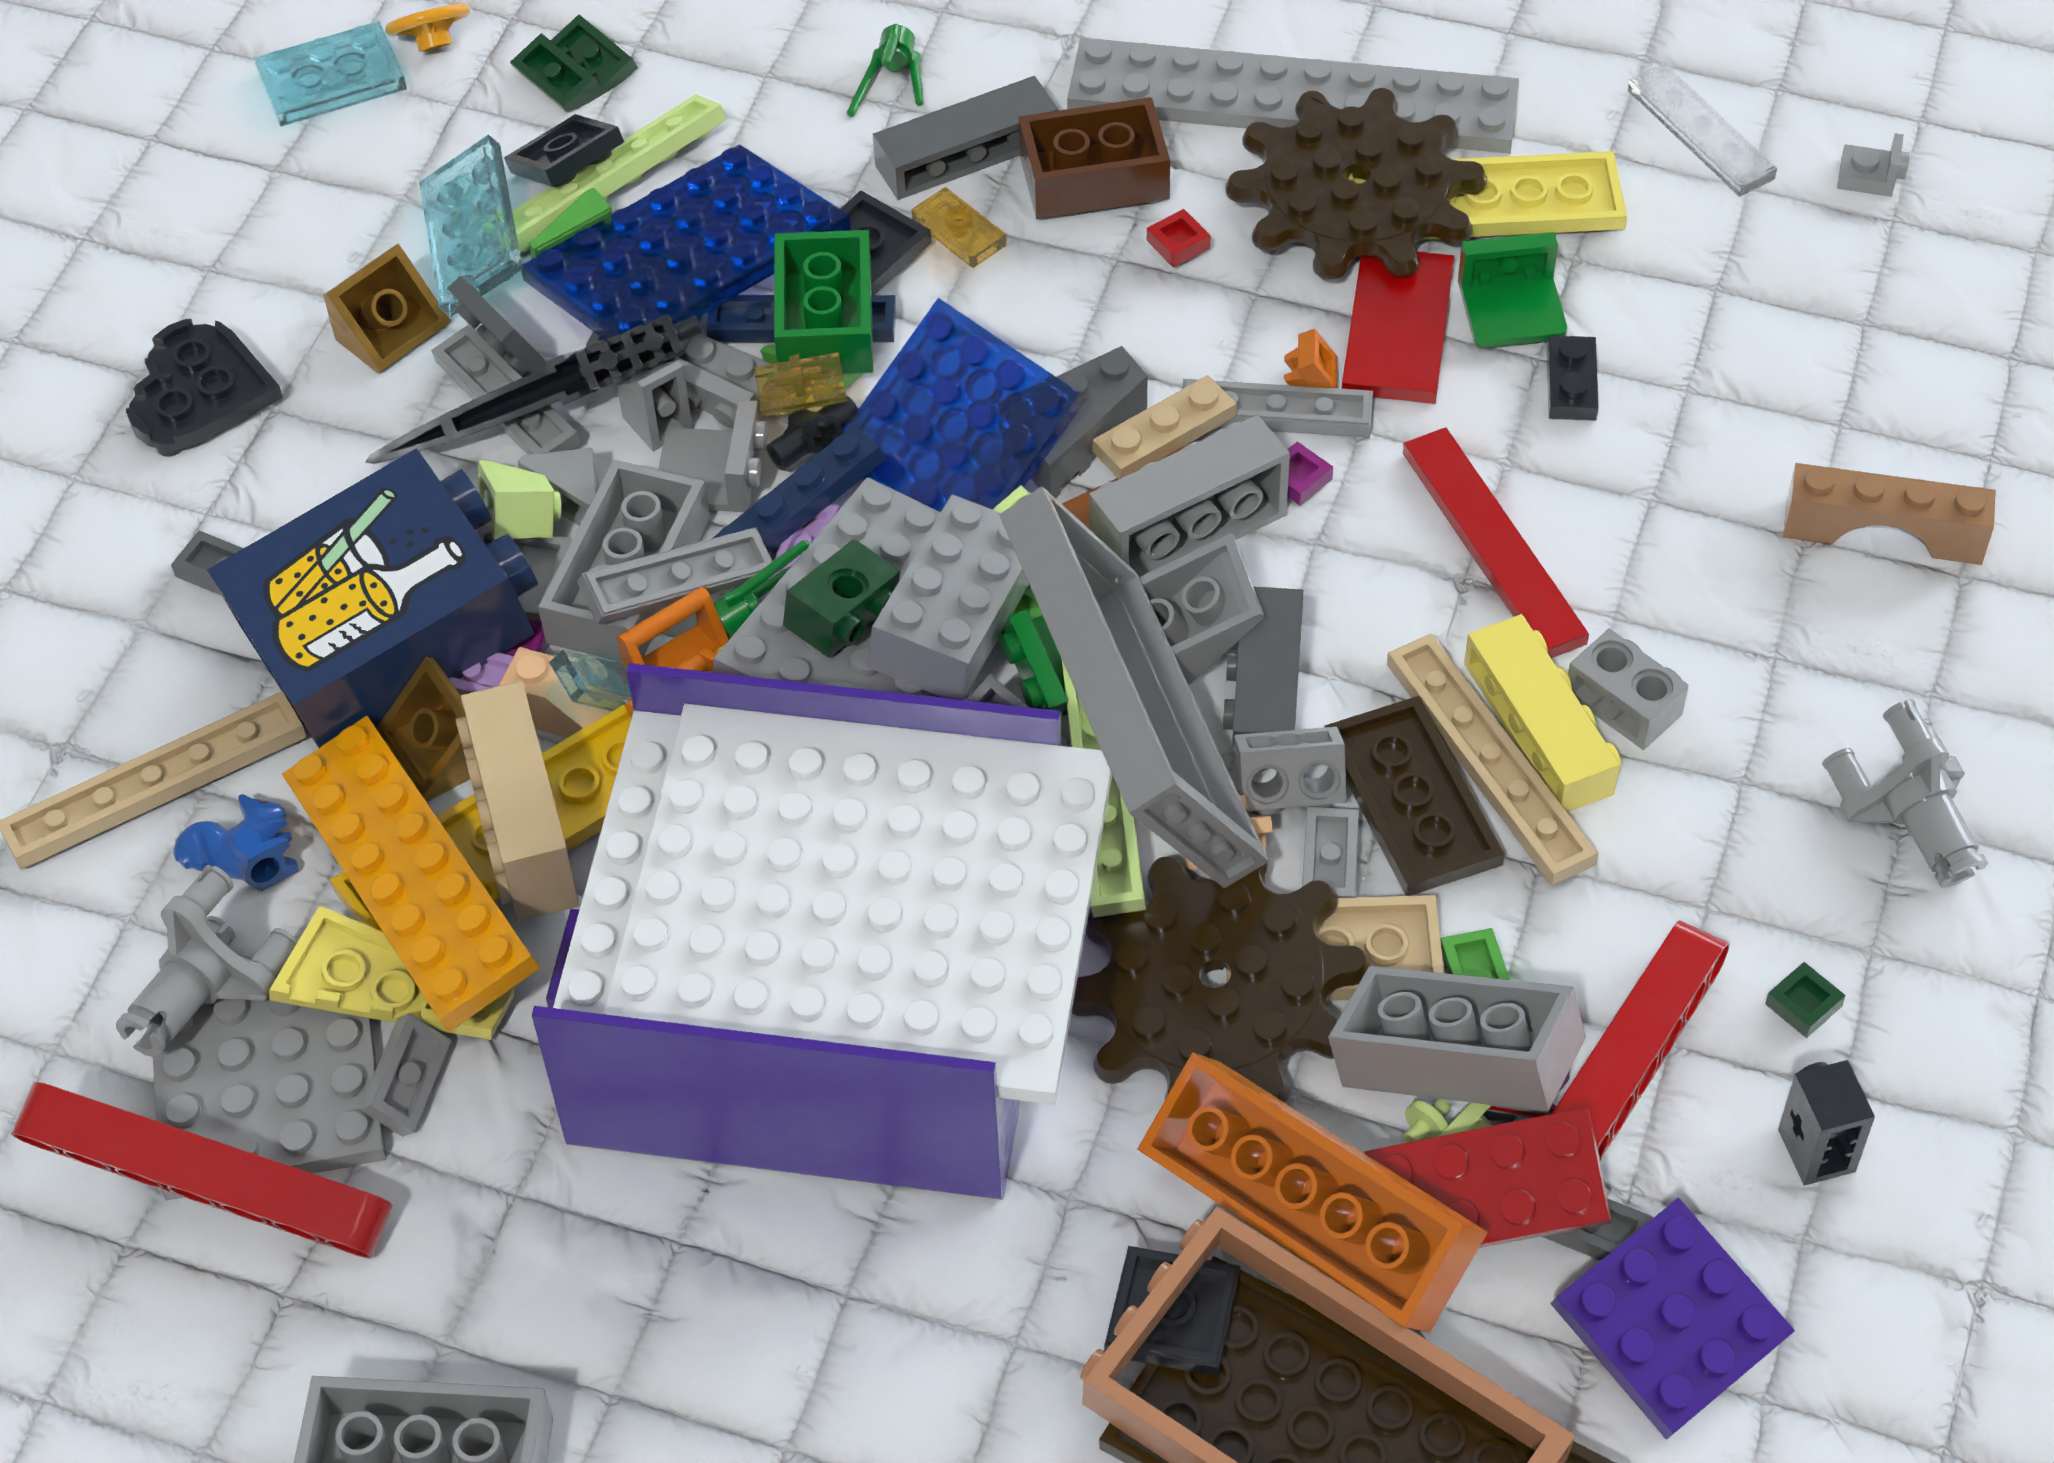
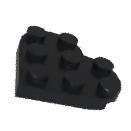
[126,319,283,457]

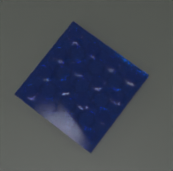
[843,297,1087,512]

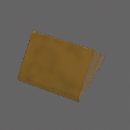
[323,243,451,373]
[377,656,470,801]

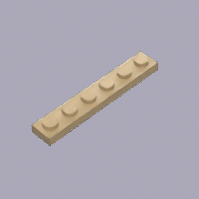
[1387,633,1598,886]
[0,691,306,870]

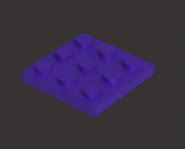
[1550,1197,1795,1440]

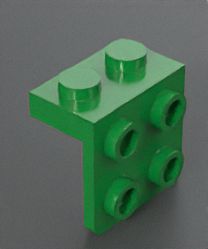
[1457,232,1567,348]
[1000,609,1068,717]

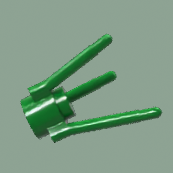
[847,24,924,117]
[714,540,810,637]

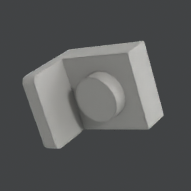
[1837,133,1910,197]

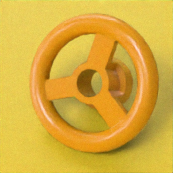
[385,3,470,52]

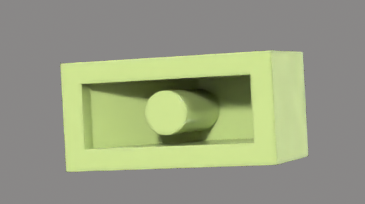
[477,460,561,539]

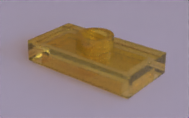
[911,187,1007,268]

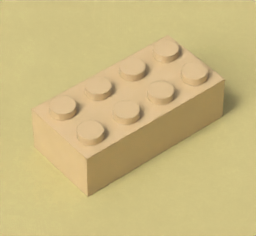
[455,681,580,922]

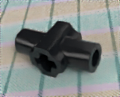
[766,394,861,471]

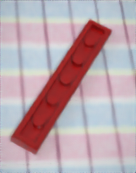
[1402,427,1589,658]

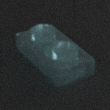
[549,650,632,711]

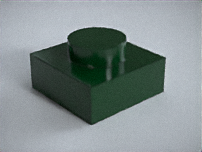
[1765,962,1846,1038]

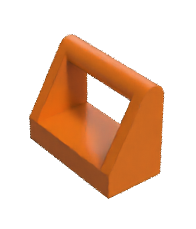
[617,586,729,685]

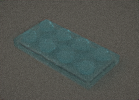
[419,134,523,317]

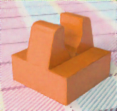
[1284,328,1337,388]

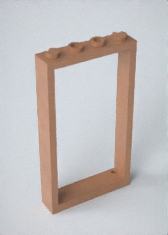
[1080,1206,1576,1463]

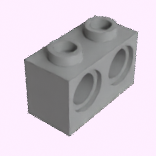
[1568,628,1689,751]
[1234,727,1347,815]

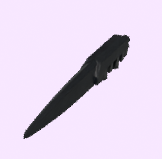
[365,314,702,464]

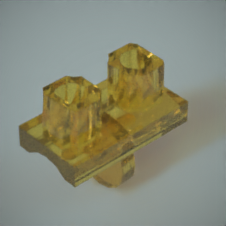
[754,352,848,417]

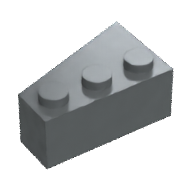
[999,346,1148,498]
[1223,586,1304,747]

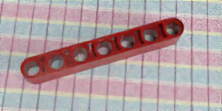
[1552,920,1730,1161]
[11,1082,393,1259]

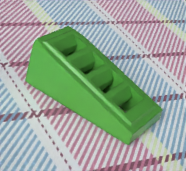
[529,188,615,278]

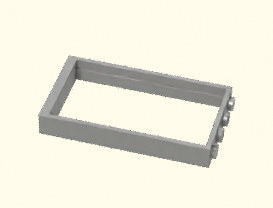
[999,486,1269,889]

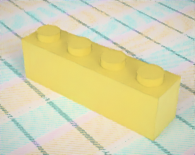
[1464,614,1622,812]

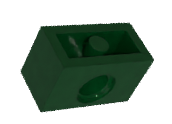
[783,538,901,658]

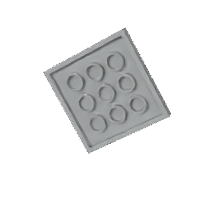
[153,997,386,1201]

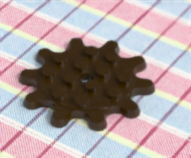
[1225,88,1487,280]
[1071,856,1372,1103]

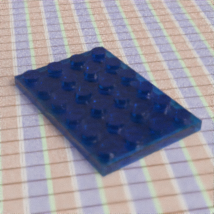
[520,144,851,340]

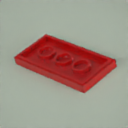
[1341,251,1454,404]

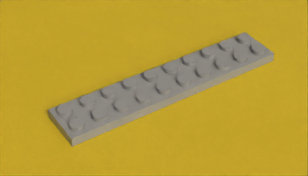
[1067,38,1519,154]

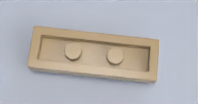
[1092,375,1237,479]

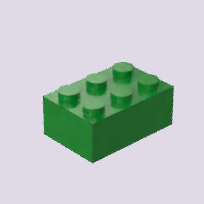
[774,230,873,376]

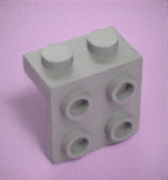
[658,400,768,512]

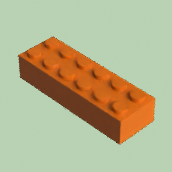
[1137,1052,1488,1333]

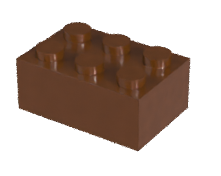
[1019,97,1170,219]

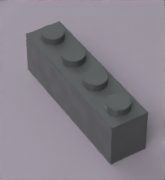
[873,75,1059,200]

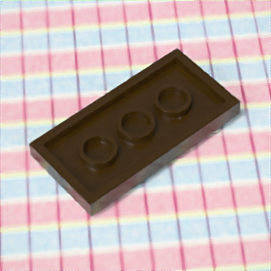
[1324,696,1505,896]

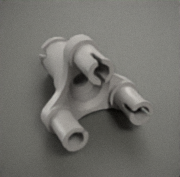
[1822,699,1988,888]
[116,865,298,1057]

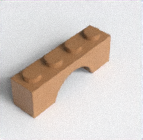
[1783,463,1996,565]

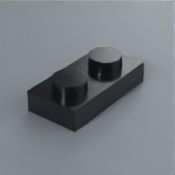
[1547,335,1599,421]

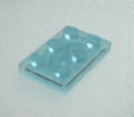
[254,21,407,127]

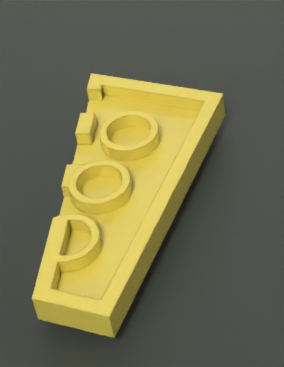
[269,905,515,1040]

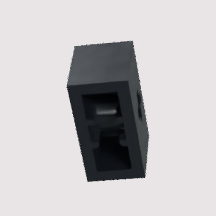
[1778,1060,1875,1186]

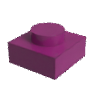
[1287,441,1333,506]

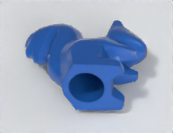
[173,794,299,891]

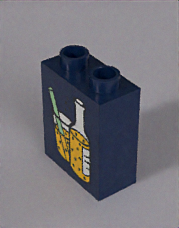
[207,448,538,749]

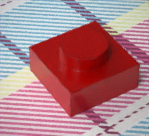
[1146,209,1211,268]

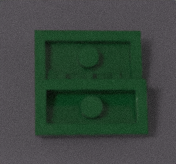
[510,14,638,112]

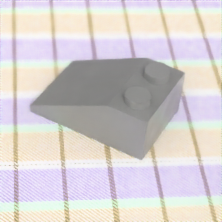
[1139,533,1265,685]

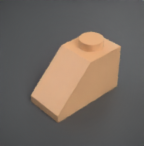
[499,647,619,738]

